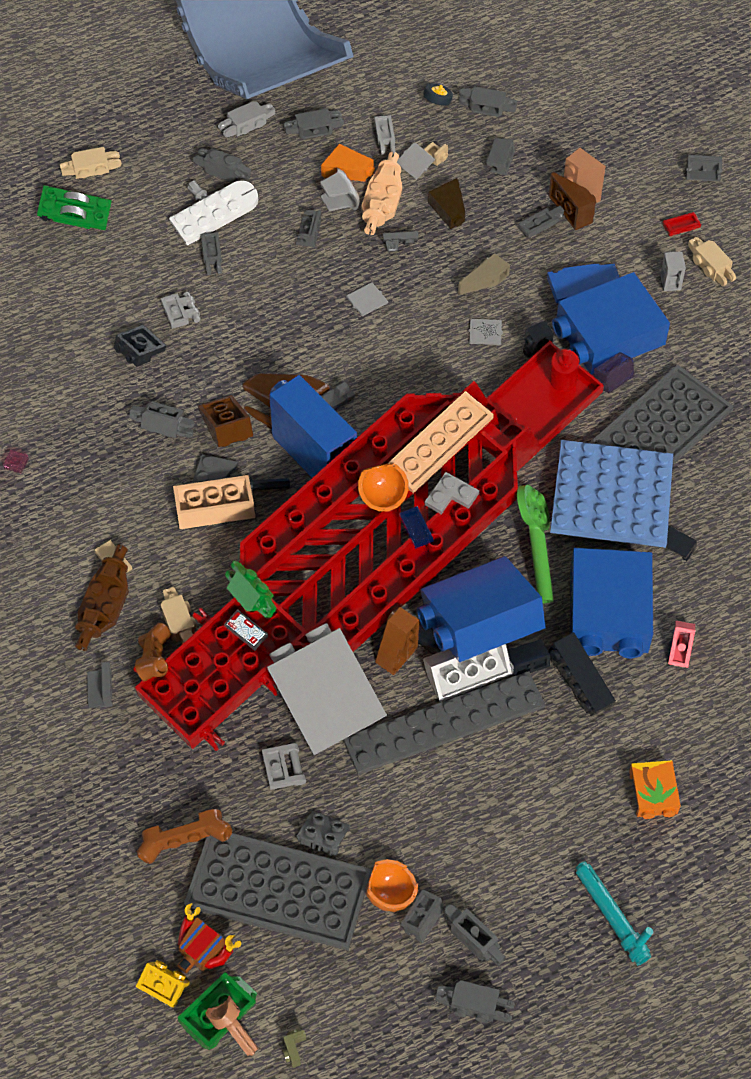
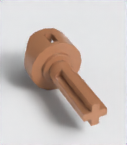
[206,996,258,1056]

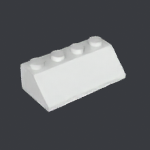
[423,644,512,702]

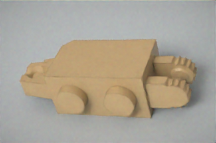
[60,147,122,179]
[688,237,736,286]

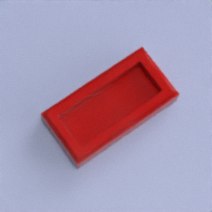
[662,212,701,236]

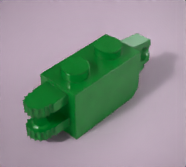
[225,560,277,618]

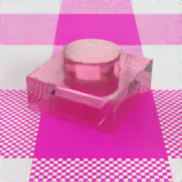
[3,450,29,474]

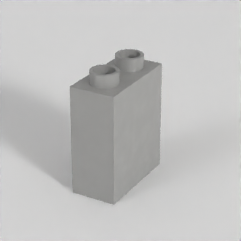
[267,623,387,755]

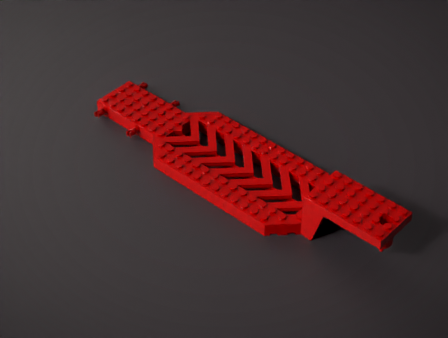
[133,341,604,751]

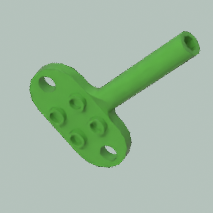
[517,485,554,603]

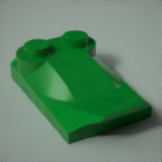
[177,972,257,1050]

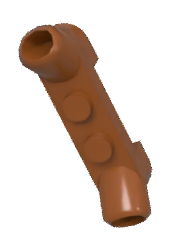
[135,623,171,682]
[136,809,232,864]

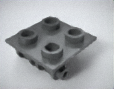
[297,811,351,856]

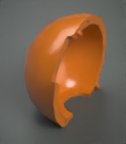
[358,463,409,511]
[366,859,418,912]

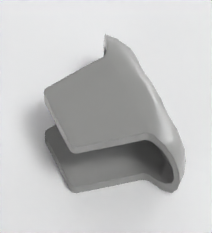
[321,168,360,211]

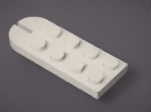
[169,181,258,245]

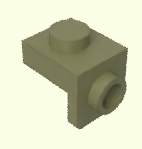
[282,1029,306,1068]

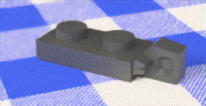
[518,206,564,239]

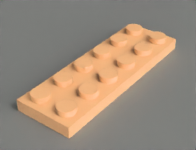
[388,391,494,493]

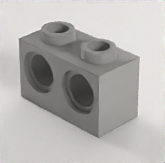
[660,252,686,291]

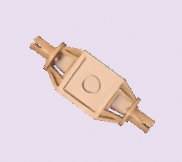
[361,152,402,235]

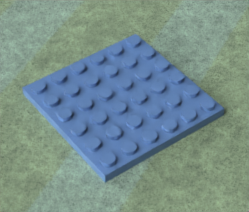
[550,440,673,548]

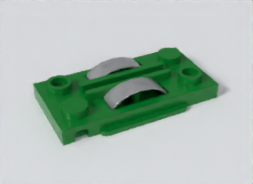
[37,186,112,230]

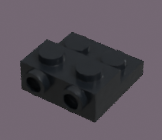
[114,325,166,367]

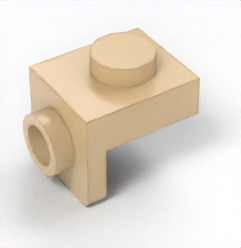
[424,142,448,166]

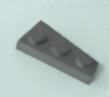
[192,454,238,483]

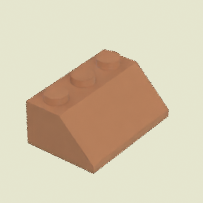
[564,148,606,203]

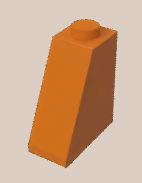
[321,144,375,182]

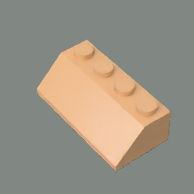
[173,475,255,529]

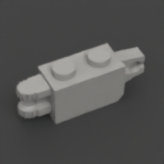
[218,101,275,137]

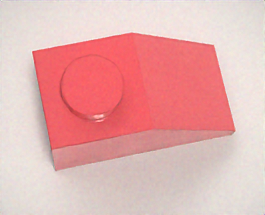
[668,621,695,668]

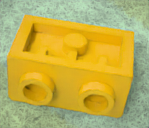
[136,960,190,1008]

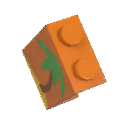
[629,760,681,819]

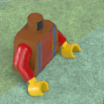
[177,903,241,974]

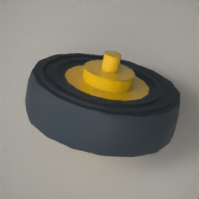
[423,83,453,106]

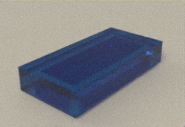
[399,506,433,549]

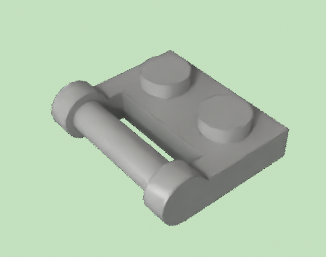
[262,743,307,790]

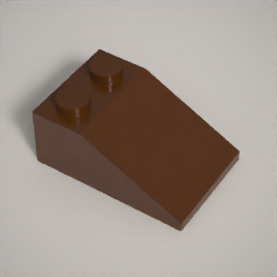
[548,172,596,230]
[198,395,253,447]

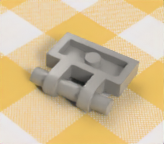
[161,292,201,329]

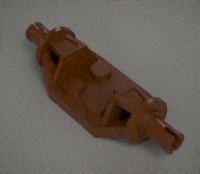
[75,545,129,651]

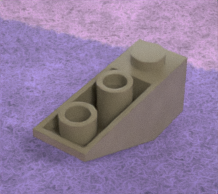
[458,253,510,295]

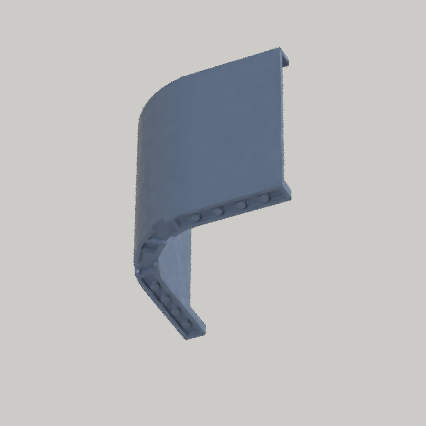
[175,0,354,99]

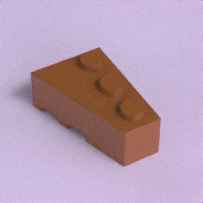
[375,607,419,675]

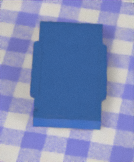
[547,264,620,304]

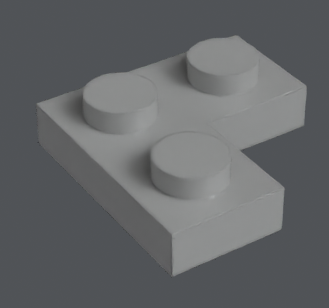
[425,472,479,514]

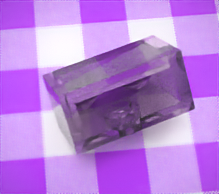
[594,352,635,393]

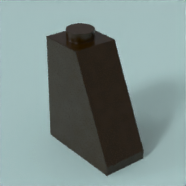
[428,178,465,229]

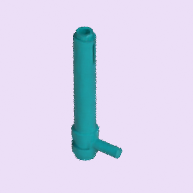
[575,862,653,966]

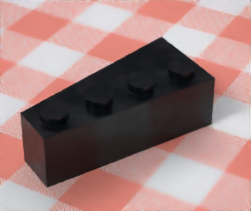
[548,632,616,717]

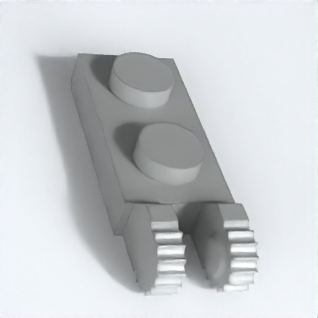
[374,115,395,155]

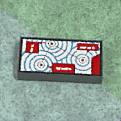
[224,610,268,651]

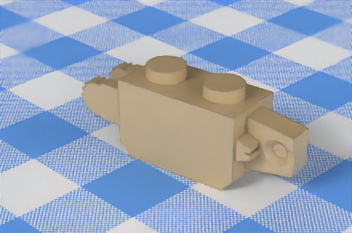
[161,587,198,644]

